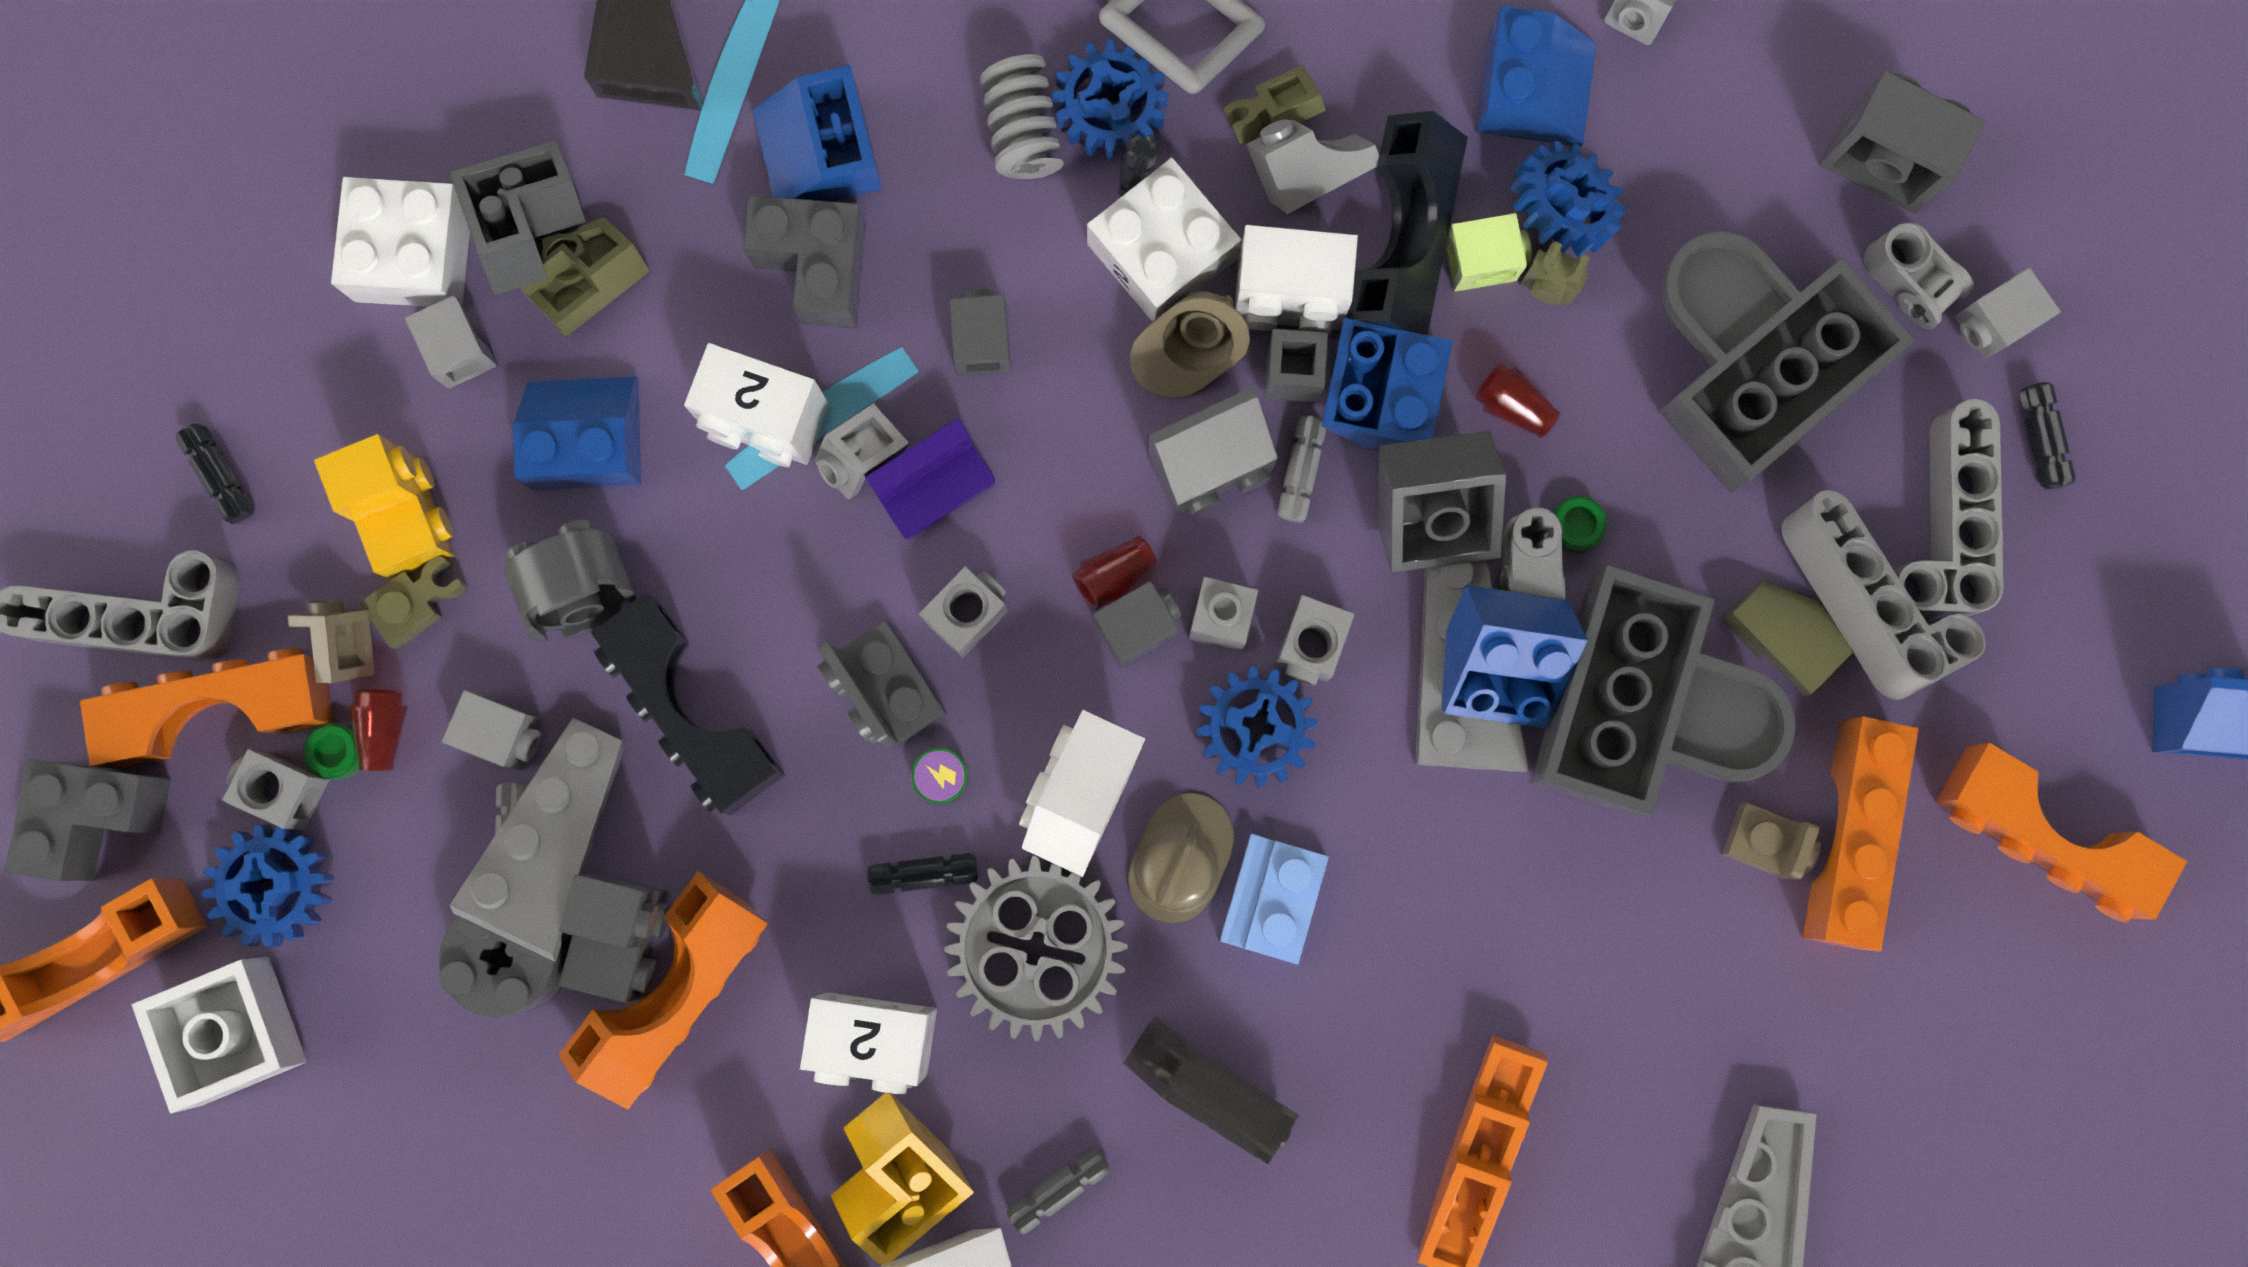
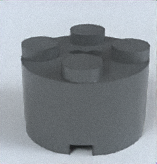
[504,519,636,641]
[439,916,570,1017]

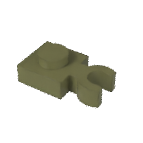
[1223,64,1326,144]
[1520,242,1590,306]
[359,556,468,650]

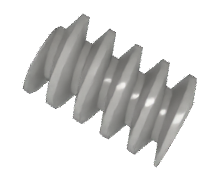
[980,54,1064,179]

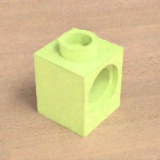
[1445,213,1532,292]

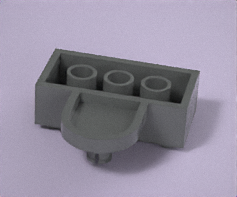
[1659,232,1916,493]
[1529,565,1796,817]

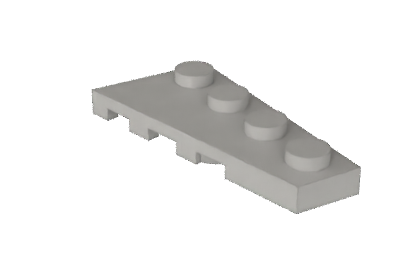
[1415,560,1529,772]
[450,718,624,962]
[1696,1104,1817,1267]

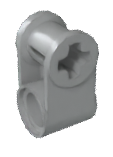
[1864,223,1974,330]
[1499,507,1565,600]

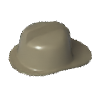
[1129,291,1250,398]
[1128,793,1235,924]

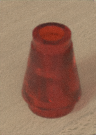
[1475,363,1560,438]
[1072,536,1157,610]
[349,689,408,771]

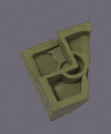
[519,217,650,338]
[1720,580,1853,696]

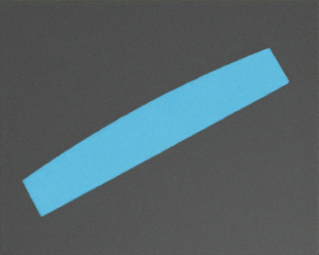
[684,0,780,184]
[725,347,919,491]

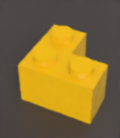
[314,434,454,580]
[830,1093,974,1265]

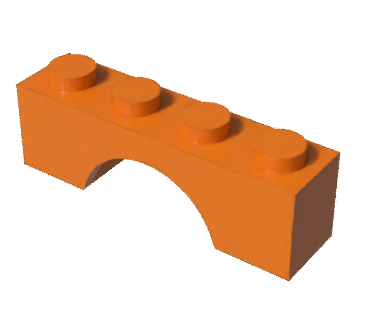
[80,648,335,769]
[1802,716,1919,952]
[1935,742,2188,923]
[558,871,768,1109]
[0,878,208,1042]
[710,1148,846,1267]

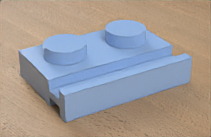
[1219,834,1329,965]

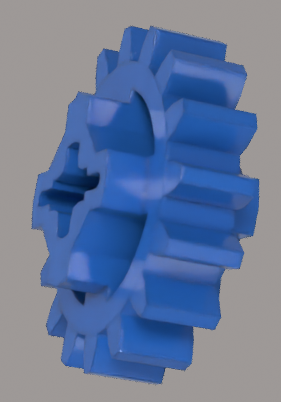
[1052,39,1169,160]
[1510,141,1626,257]
[1196,666,1318,788]
[201,825,334,948]

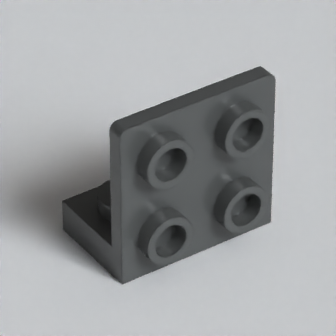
[817,620,946,750]

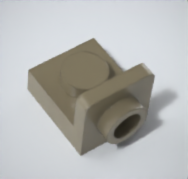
[287,599,375,683]
[1722,802,1821,879]

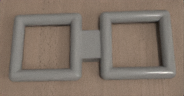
[1099,0,1265,94]

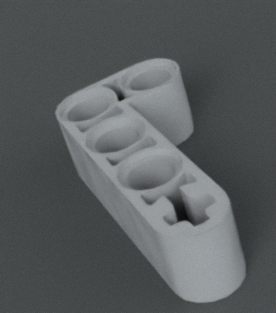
[1894,399,2004,618]
[1781,490,1986,700]
[0,550,239,661]

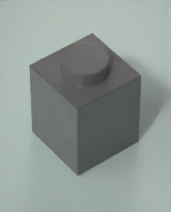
[949,289,1012,376]
[1264,329,1328,402]
[1093,581,1182,668]

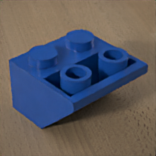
[753,65,883,202]
[1321,318,1453,451]
[1441,585,1588,728]
[2153,668,2248,760]

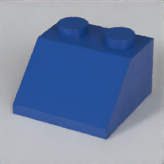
[1476,5,1596,148]
[513,376,641,491]

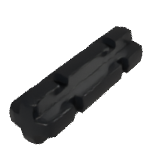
[1118,133,1157,197]
[2019,382,2076,489]
[176,423,254,524]
[867,853,978,895]

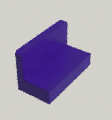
[865,418,995,540]

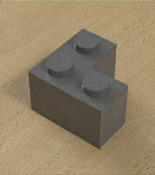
[449,140,586,296]
[743,196,866,328]
[4,759,171,881]
[559,874,670,1003]

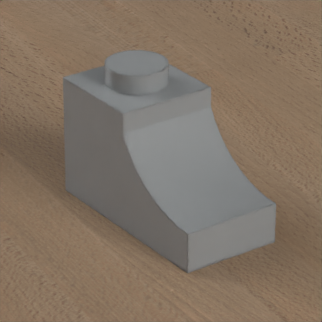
[1246,119,1379,214]

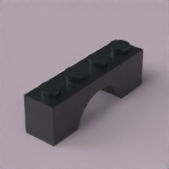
[1346,110,1468,335]
[591,593,785,815]

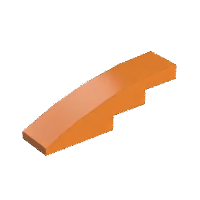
[1417,1035,1548,1267]

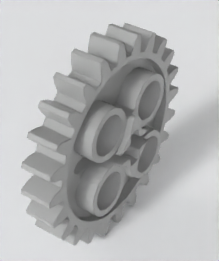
[944,856,1128,1041]

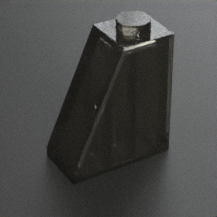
[584,0,704,111]
[1123,1016,1299,1164]

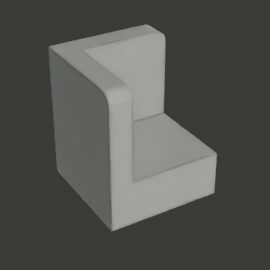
[405,296,498,389]

